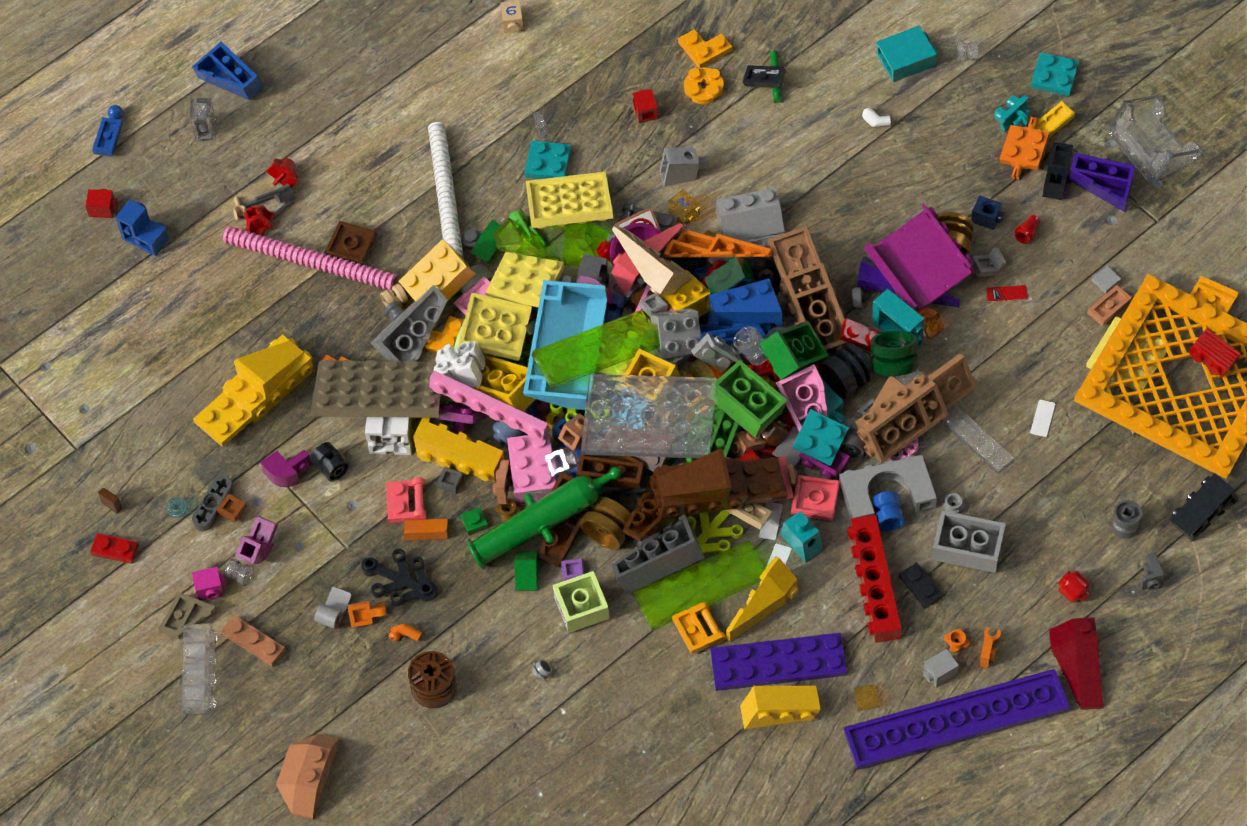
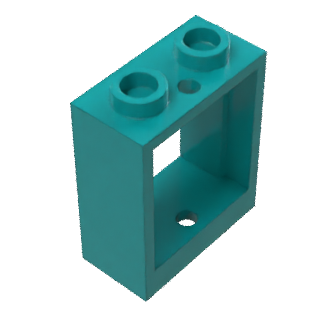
[872,289,924,347]

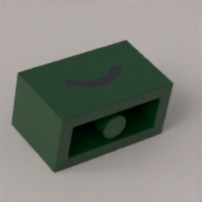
[704,257,756,294]

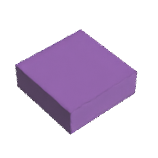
[561,558,584,581]

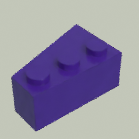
[1070,152,1135,212]

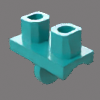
[994,95,1030,132]

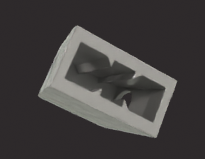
[659,147,709,187]

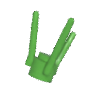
[508,210,547,251]

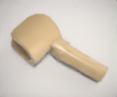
[233,196,246,220]

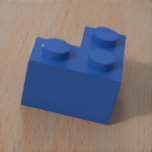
[116,200,169,256]

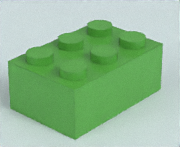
[708,360,788,438]

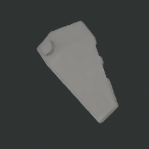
[371,285,448,362]

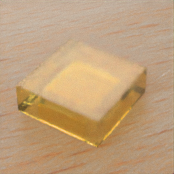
[853,685,879,711]

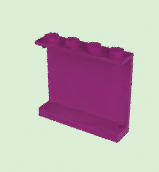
[863,203,975,313]

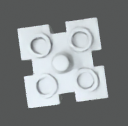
[433,341,486,396]
[365,417,414,455]

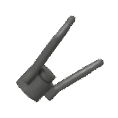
[244,184,295,222]

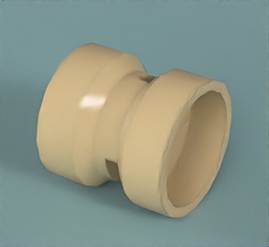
[380,284,408,307]

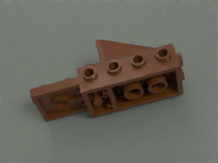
[650,449,788,518]

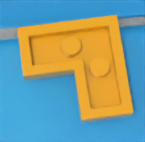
[678,29,733,68]
[422,316,464,354]

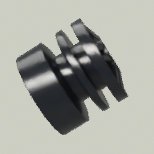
[819,343,875,399]

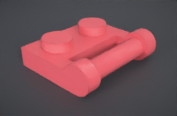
[386,477,426,523]

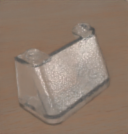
[1109,95,1204,182]

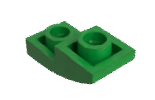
[470,220,509,264]

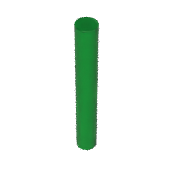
[770,50,781,103]

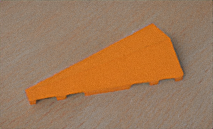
[663,229,773,257]

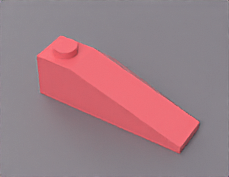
[612,223,683,296]

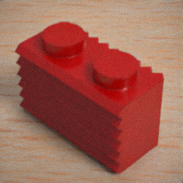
[1189,328,1241,378]

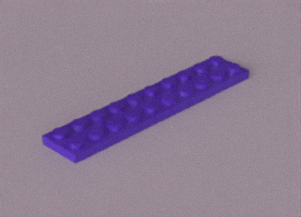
[843,669,1070,770]

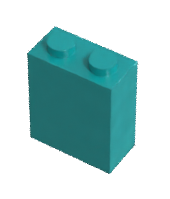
[876,25,938,82]

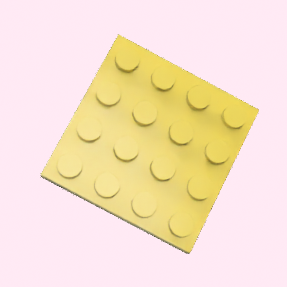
[526,171,613,229]

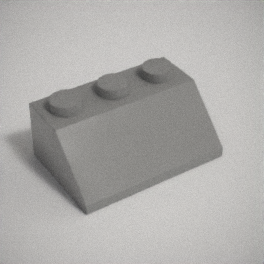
[716,188,785,241]

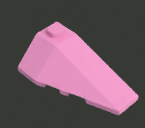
[775,365,827,459]

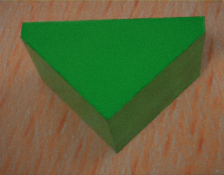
[514,551,538,591]

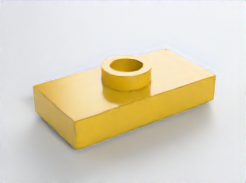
[1036,101,1076,137]

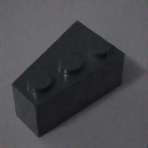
[1170,473,1239,542]

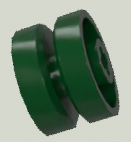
[871,331,919,376]

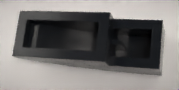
[1042,142,1073,200]

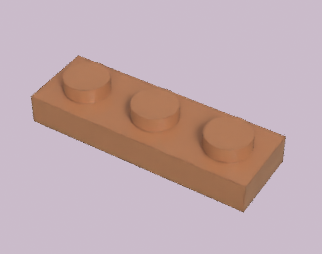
[221,615,286,667]

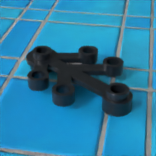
[361,548,437,606]

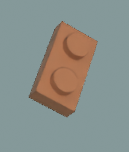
[1087,285,1132,326]
[493,460,512,504]

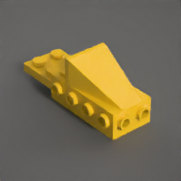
[193,334,314,447]

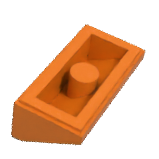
[404,519,448,540]

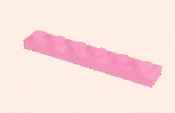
[429,370,548,441]

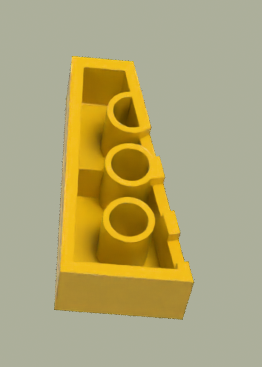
[413,418,505,482]

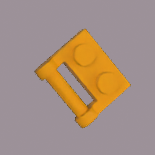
[672,602,727,655]

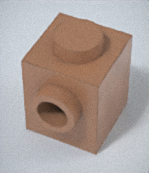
[558,414,596,451]

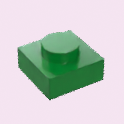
[460,507,488,536]

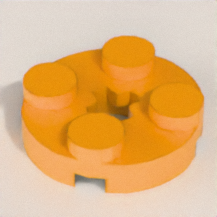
[684,67,724,104]

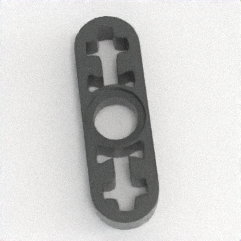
[192,476,233,531]

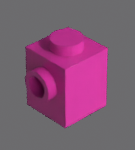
[192,567,226,600]

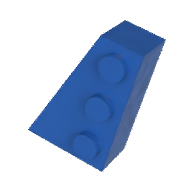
[192,41,264,100]
[709,279,782,326]

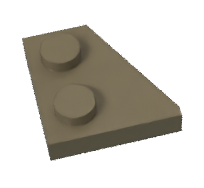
[159,592,216,639]

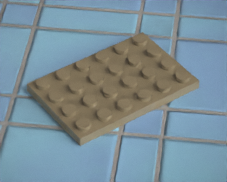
[311,360,441,418]

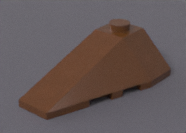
[539,472,601,567]
[623,481,682,542]

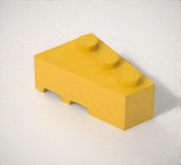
[740,686,821,730]

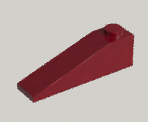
[1049,617,1103,710]

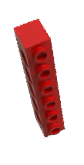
[847,515,901,643]

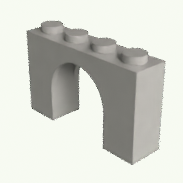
[839,455,937,519]

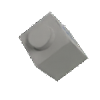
[923,649,959,688]

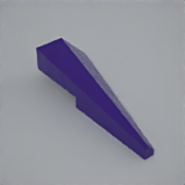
[857,256,960,308]

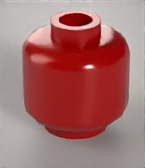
[1057,570,1090,603]

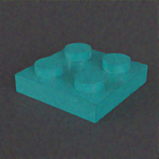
[1030,52,1079,96]
[524,140,571,179]
[792,409,849,466]

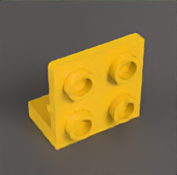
[660,270,710,317]

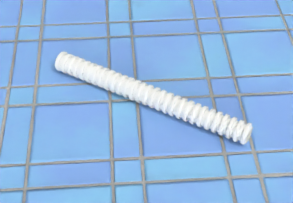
[428,122,464,259]

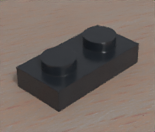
[743,65,786,88]
[899,563,943,609]

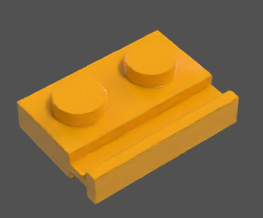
[1190,276,1239,314]

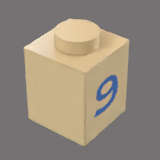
[500,0,524,33]

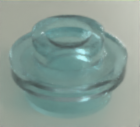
[166,497,187,518]

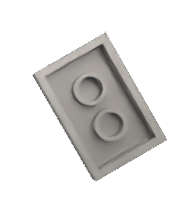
[932,511,1006,573]

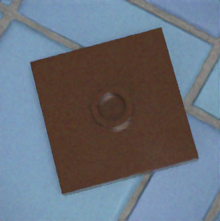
[324,221,377,266]

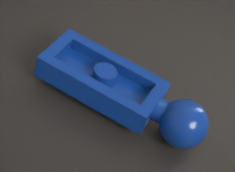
[92,105,123,157]

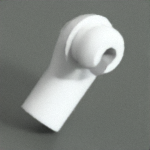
[862,108,891,127]

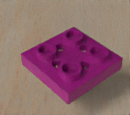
[434,402,487,434]

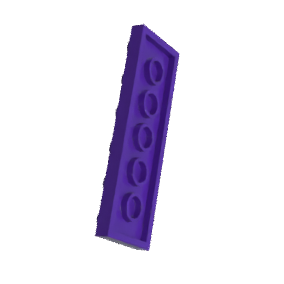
[710,633,847,691]

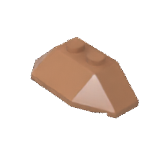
[276,734,340,820]

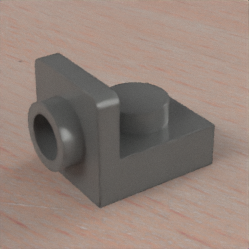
[1141,553,1164,590]

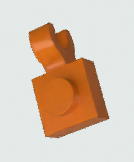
[347,601,387,628]
[979,627,1001,669]

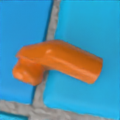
[389,623,422,641]

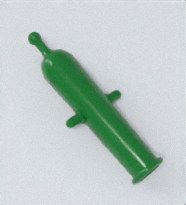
[467,467,622,569]

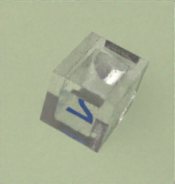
[545,448,579,476]

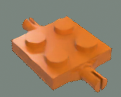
[999,117,1050,180]

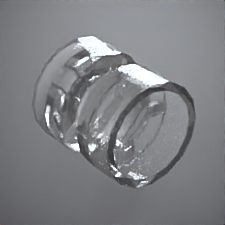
[733,326,768,365]

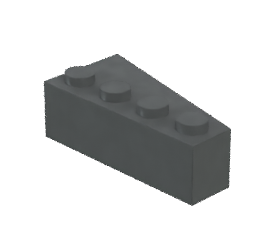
[612,515,705,595]

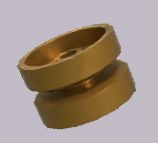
[580,497,631,550]

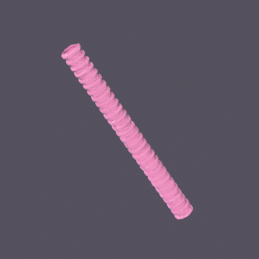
[223,226,397,291]

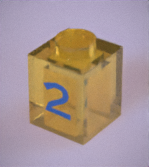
[668,189,700,226]

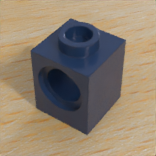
[971,195,1004,230]

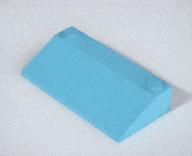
[523,280,608,410]

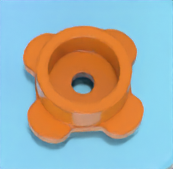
[944,629,970,653]

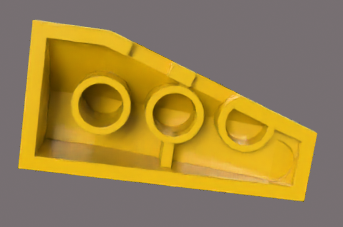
[726,556,798,642]

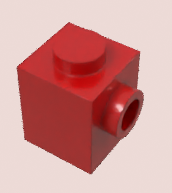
[85,189,118,218]

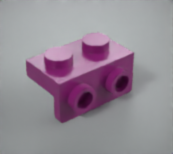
[799,450,851,479]

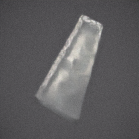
[182,624,217,715]

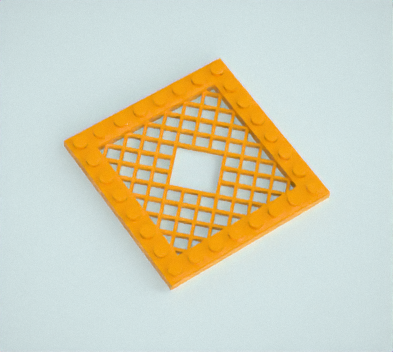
[1073,274,1247,479]

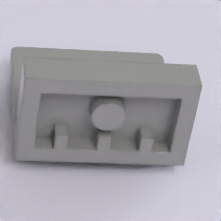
[650,308,701,358]

